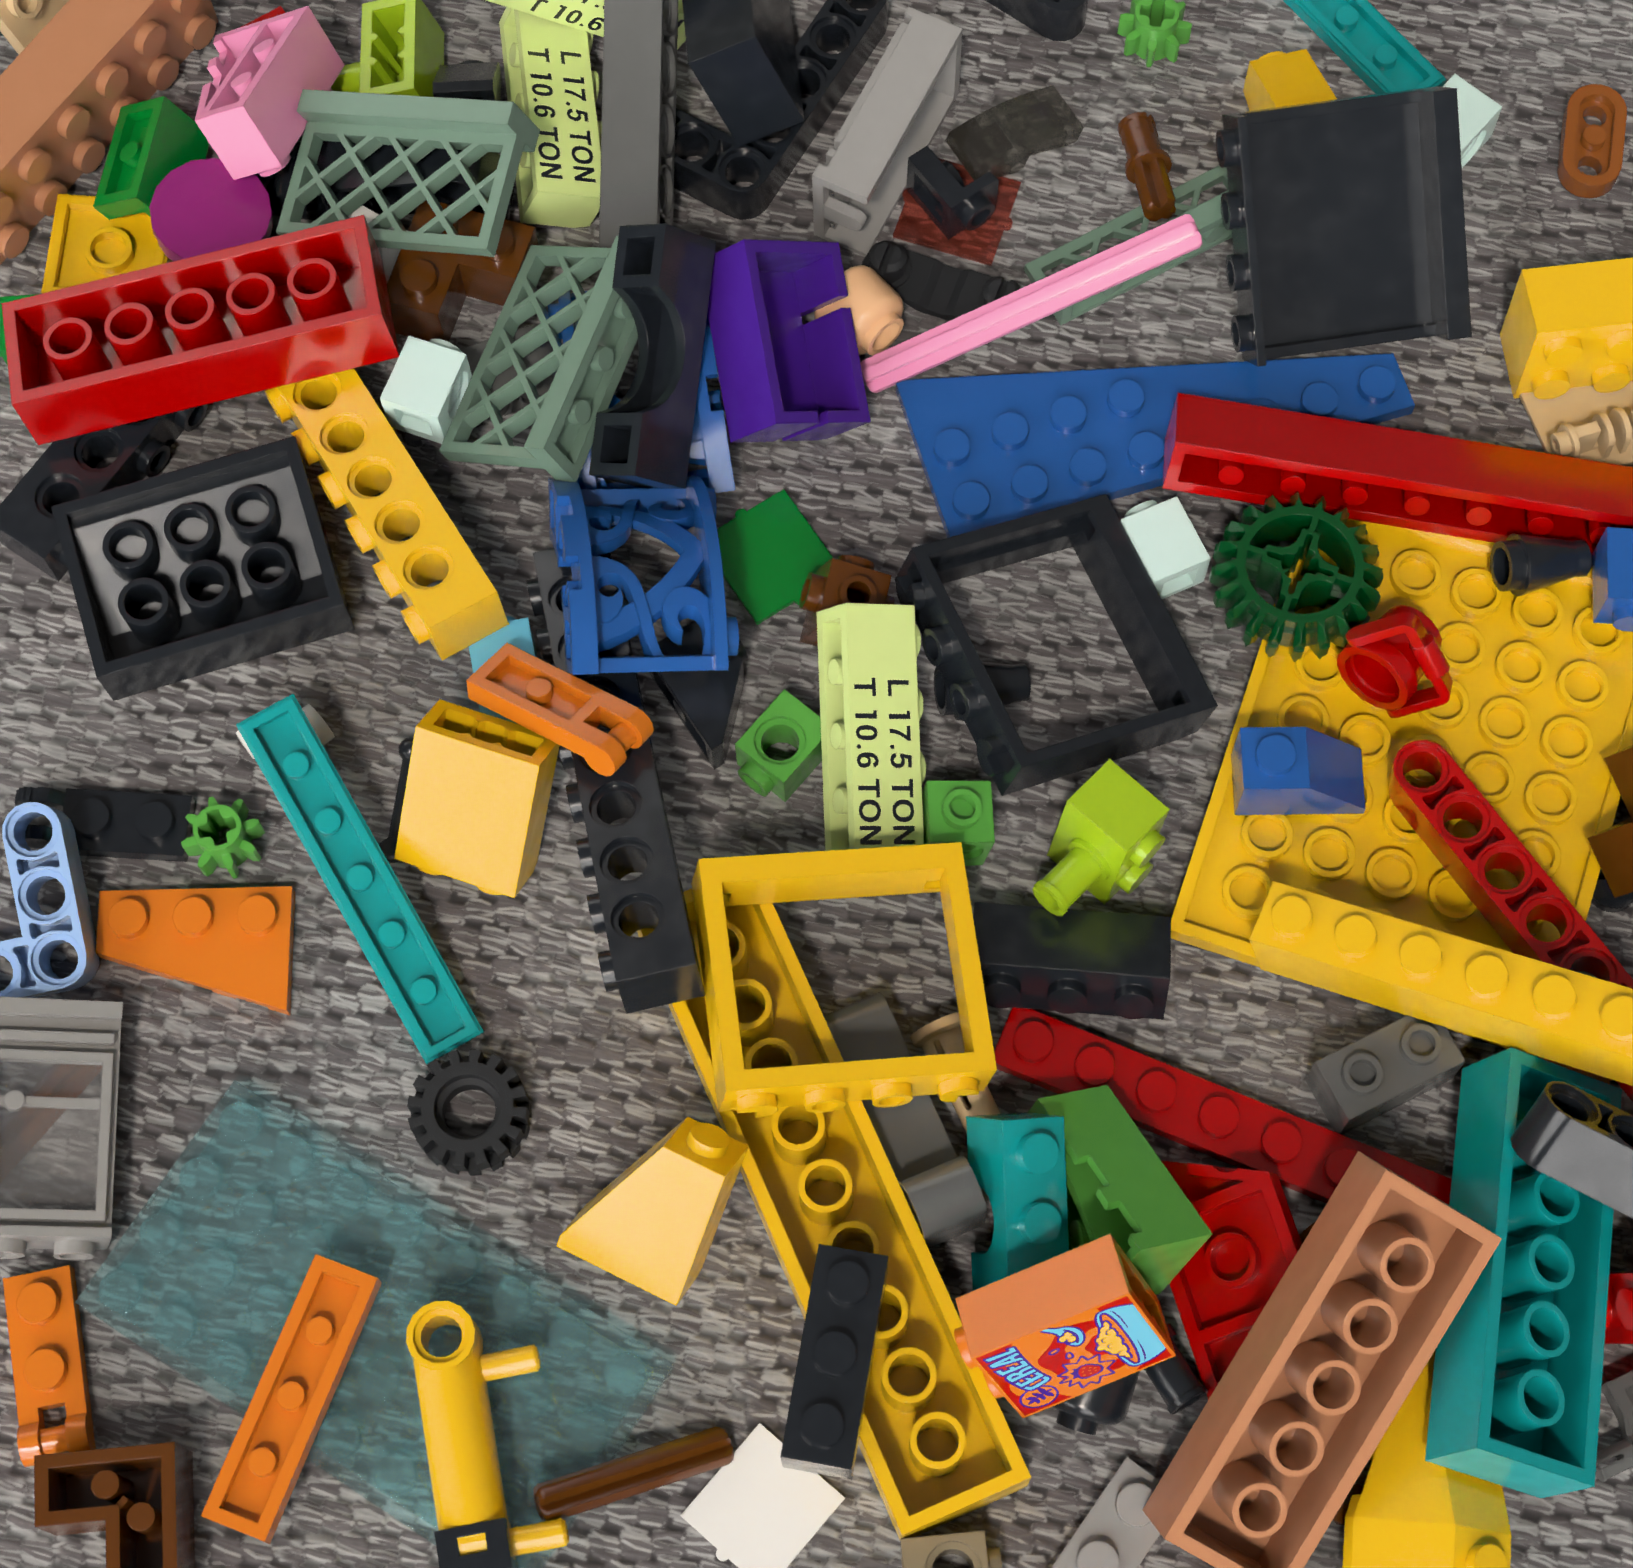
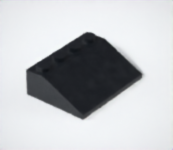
[51,436,355,701]

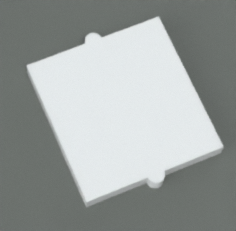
[680,1423,845,1568]

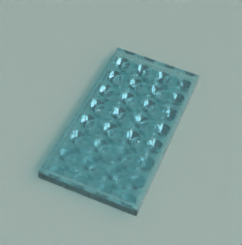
[75,1080,674,1568]

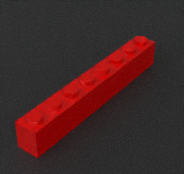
[1163,393,1633,558]

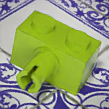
[331,0,444,97]
[1032,759,1170,916]

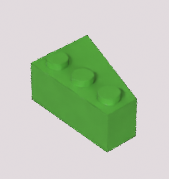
[1028,1085,1212,1295]

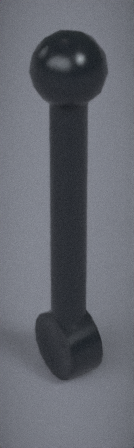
[379,737,414,864]

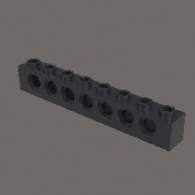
[526,548,705,1014]

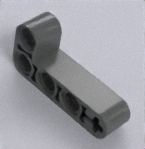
[824,992,987,1249]

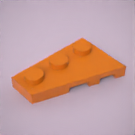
[96,886,295,1015]

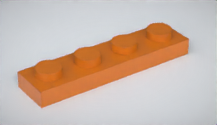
[201,1254,382,1544]

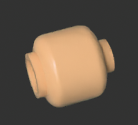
[814,265,904,356]

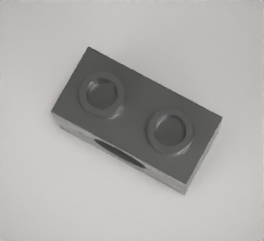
[1305,1015,1466,1135]

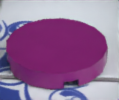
[149,158,273,261]

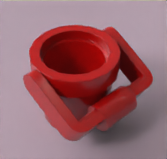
[1337,605,1453,718]

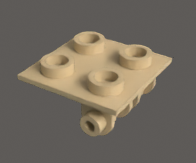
[1519,381,1633,466]

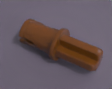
[1118,112,1176,222]

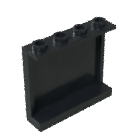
[1216,86,1472,367]

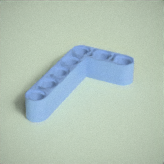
[0,802,99,998]

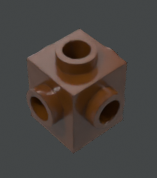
[799,555,895,647]

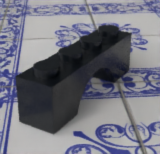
[589,223,716,489]

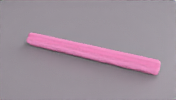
[860,214,1202,393]

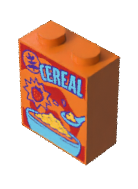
[954,1233,1176,1418]

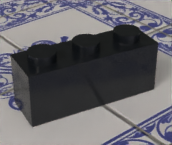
[973,902,1171,1020]
[780,1244,889,1480]

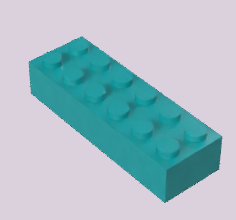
[1425,1047,1622,1498]

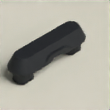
[862,240,1021,321]

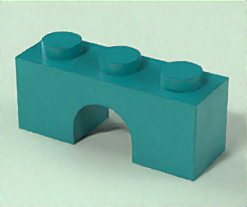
[966,1112,1069,1291]

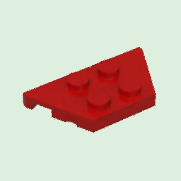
[1162,1161,1302,1400]

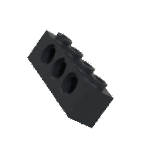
[0,404,208,582]

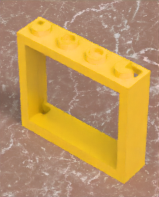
[691,842,997,1118]

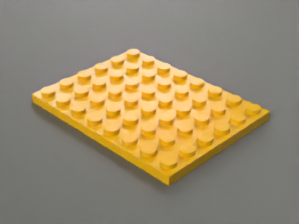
[1171,519,1633,1054]

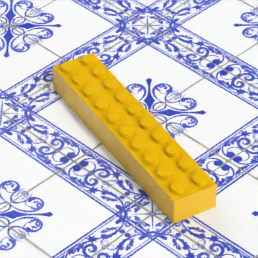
[637,888,1031,1540]

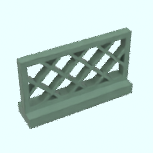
[276,89,540,257]
[439,236,638,482]

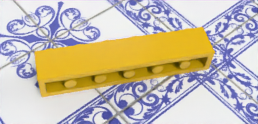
[1249,881,1633,1086]

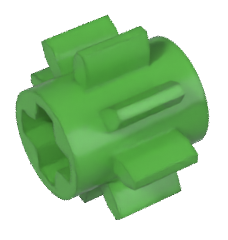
[1117,0,1192,68]
[181,796,265,879]

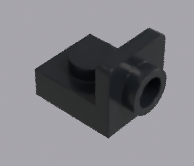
[906,146,999,240]

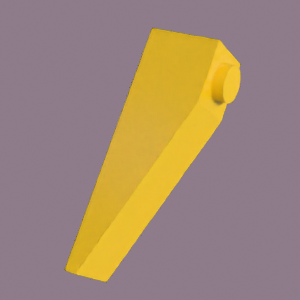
[1342,1349,1511,1568]

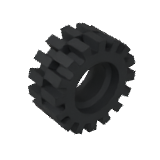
[407,1049,532,1176]

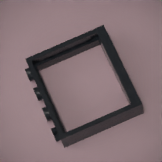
[894,494,1218,796]

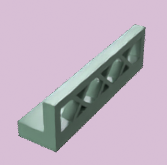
[1024,165,1232,325]

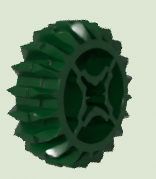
[1209,492,1383,662]

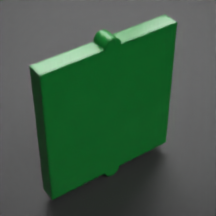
[717,489,833,625]

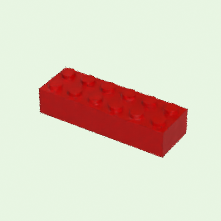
[1,215,399,445]

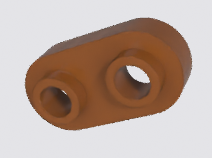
[1557,84,1627,198]

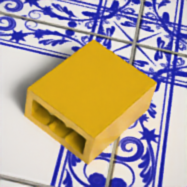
[394,699,560,898]

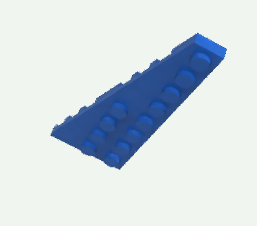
[896,353,1415,538]

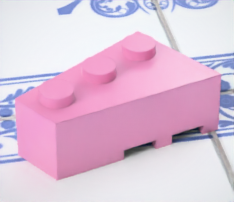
[195,6,345,180]

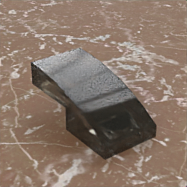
[945,85,1084,180]

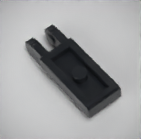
[15,787,196,862]

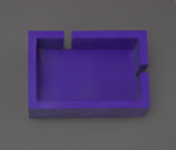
[707,239,871,443]

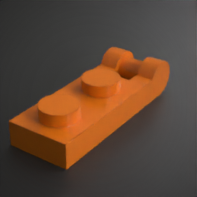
[466,643,654,776]
[3,1265,96,1467]

